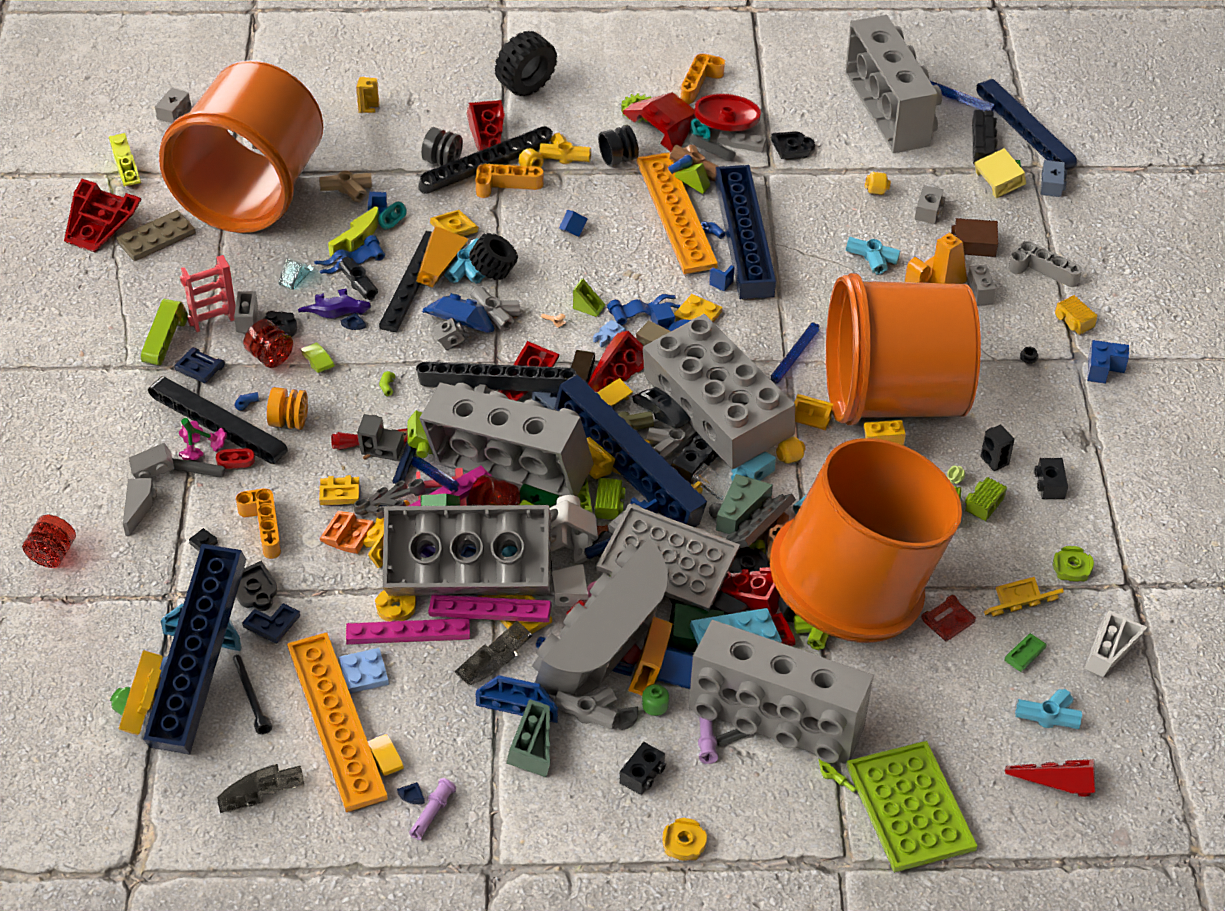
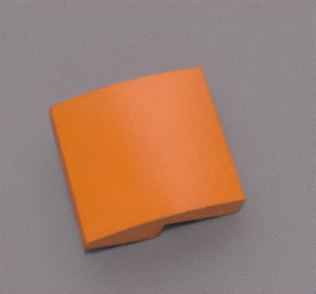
[319,511,374,554]

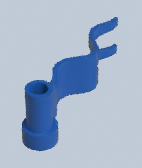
[314,235,385,274]
[607,294,680,326]

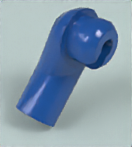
[668,155,693,174]
[701,221,726,239]
[235,392,259,411]

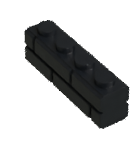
[972,110,998,165]

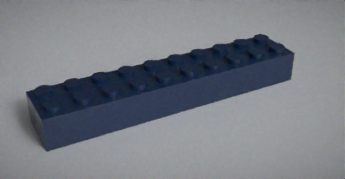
[715,165,776,299]
[554,375,707,528]
[143,544,247,755]

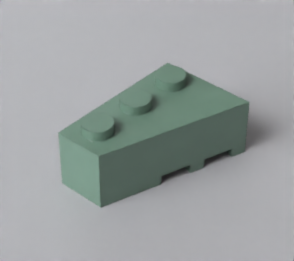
[716,474,773,534]
[506,699,550,777]

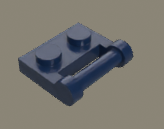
[174,347,225,384]

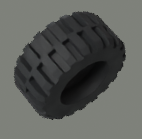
[495,31,557,96]

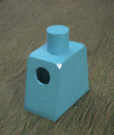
[731,451,776,481]

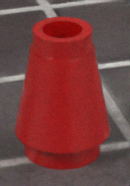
[331,432,360,451]

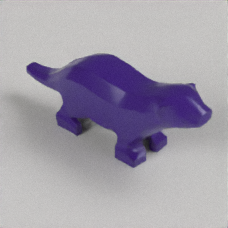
[298,288,371,318]

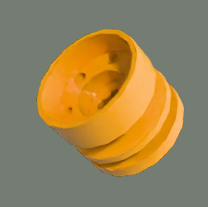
[267,387,308,430]

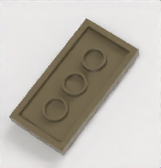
[116,210,196,262]

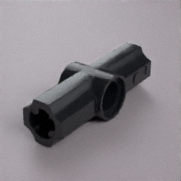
[339,256,378,300]

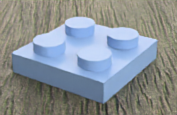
[339,648,389,693]

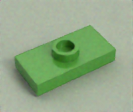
[1004,633,1047,672]

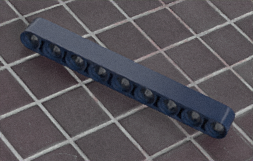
[976,79,1077,170]

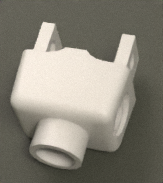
[549,495,598,565]

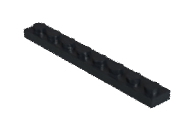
[379,230,432,333]

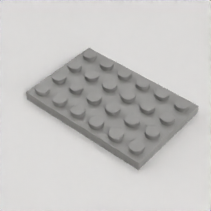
[596,503,740,611]

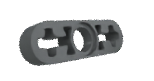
[689,134,736,161]

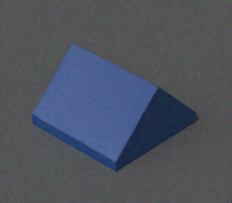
[657,646,694,689]

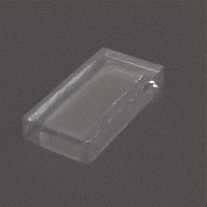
[692,463,731,502]

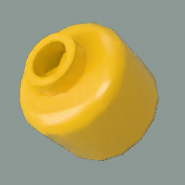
[519,148,544,168]
[865,172,891,195]
[776,437,806,464]

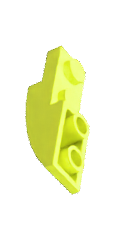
[108,133,141,187]
[328,206,379,257]

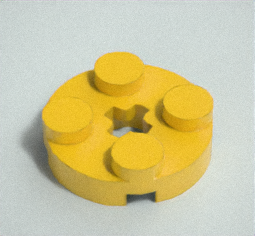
[375,590,416,622]
[662,818,707,861]

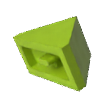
[674,163,710,194]
[573,279,606,317]

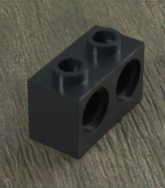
[980,424,1015,471]
[619,741,666,795]

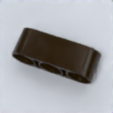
[571,350,595,383]

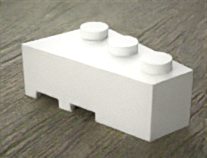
[1084,610,1147,677]

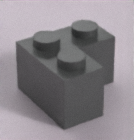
[357,414,404,461]

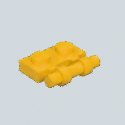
[319,475,360,505]

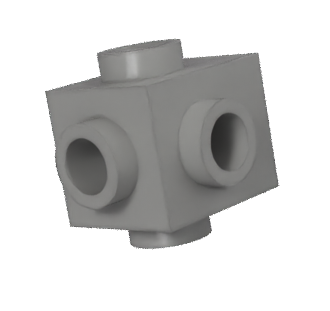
[434,318,465,350]

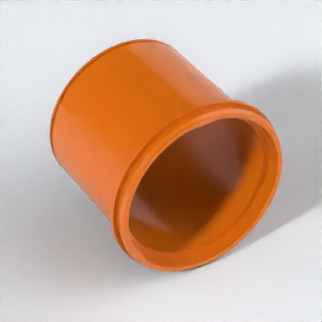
[159,61,324,233]
[826,273,981,425]
[770,438,962,643]

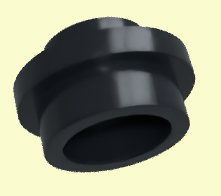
[1020,347,1039,363]

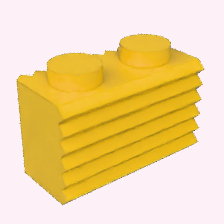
[1055,295,1097,335]

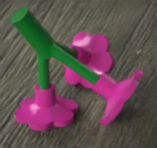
[179,418,227,460]

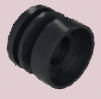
[598,125,639,167]

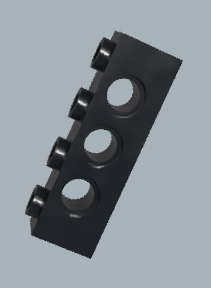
[671,434,719,484]

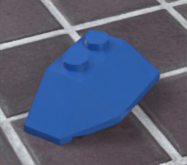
[422,293,495,333]
[475,675,558,723]

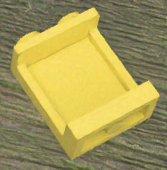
[975,148,1026,198]

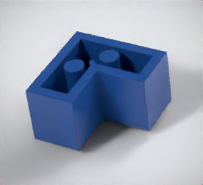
[1087,340,1129,384]

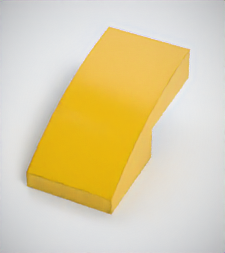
[368,734,404,776]

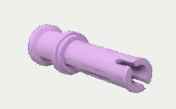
[698,717,718,764]
[409,778,457,840]

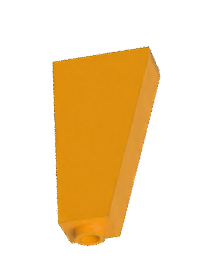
[416,226,468,288]
[930,232,967,284]
[628,617,673,696]

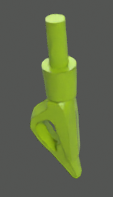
[818,758,856,793]

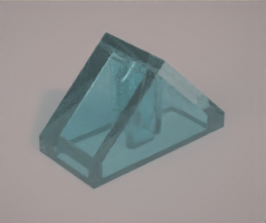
[278,258,313,290]

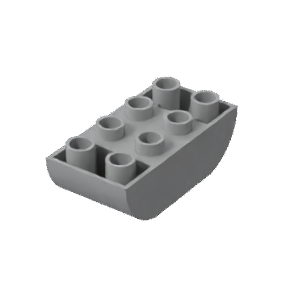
[532,538,668,696]

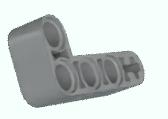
[1008,241,1082,287]

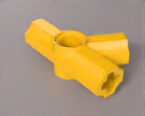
[539,132,592,164]

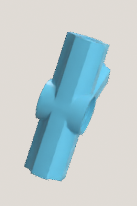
[845,237,901,275]
[445,238,485,284]
[1015,688,1082,729]

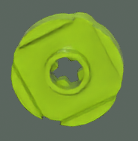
[1053,546,1094,582]

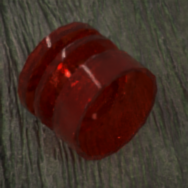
[243,319,293,368]
[468,475,520,506]
[22,514,76,568]

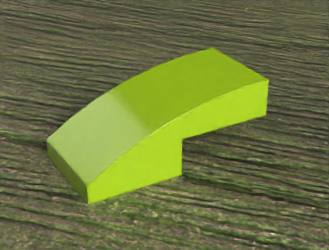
[301,342,335,373]

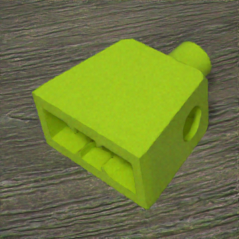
[407,410,433,458]

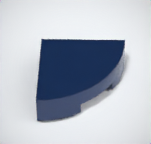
[341,313,366,330]
[397,782,425,805]

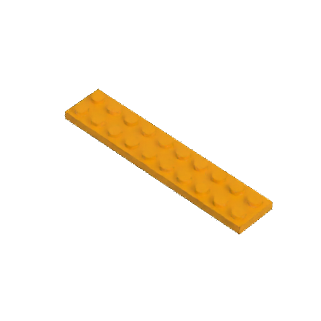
[637,152,718,274]
[287,632,388,812]

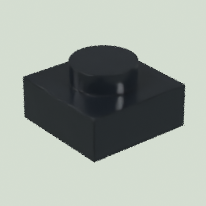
[189,528,218,551]

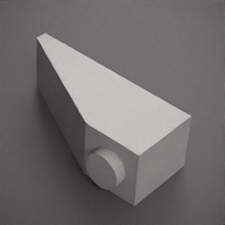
[123,478,157,536]

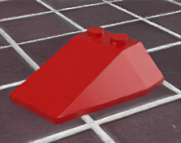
[622,92,696,152]
[64,178,142,253]

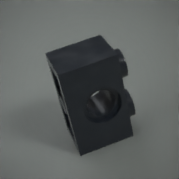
[1034,458,1068,499]

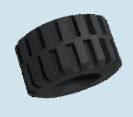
[469,233,518,280]

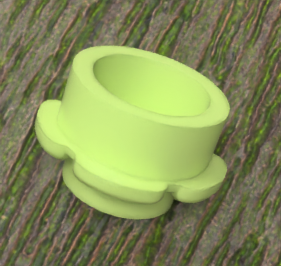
[947,466,965,484]

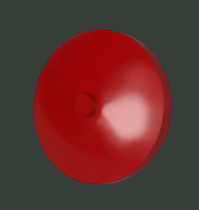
[694,94,761,131]

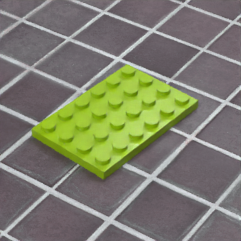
[846,740,977,872]

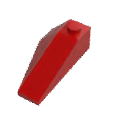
[466,100,505,161]
[587,331,644,392]
[498,341,560,401]

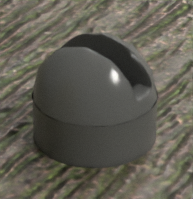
[709,503,722,519]

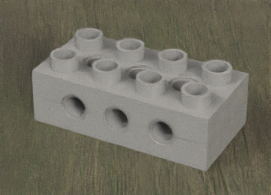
[845,14,942,153]
[643,314,795,470]
[420,383,594,497]
[383,505,551,596]
[689,620,874,764]

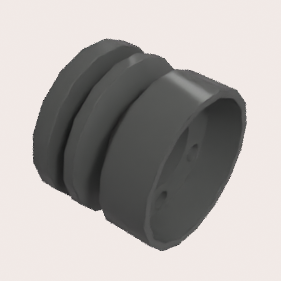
[421,127,463,166]

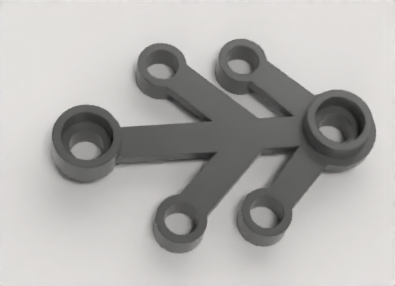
[354,478,426,519]

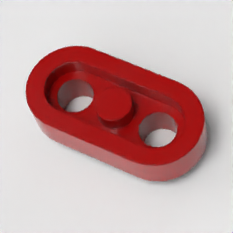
[215,448,255,469]

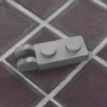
[718,130,766,152]

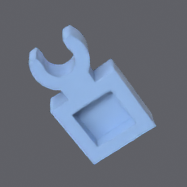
[593,320,625,347]

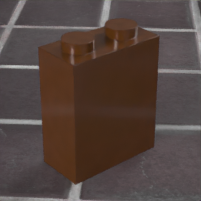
[951,218,998,257]

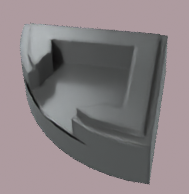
[617,706,638,731]

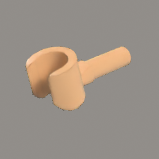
[541,313,566,327]

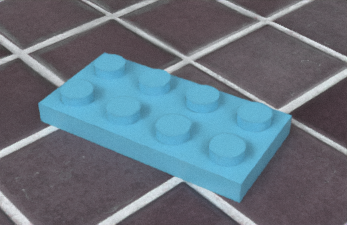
[690,608,782,645]

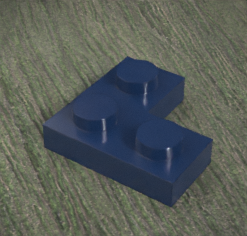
[242,603,300,644]

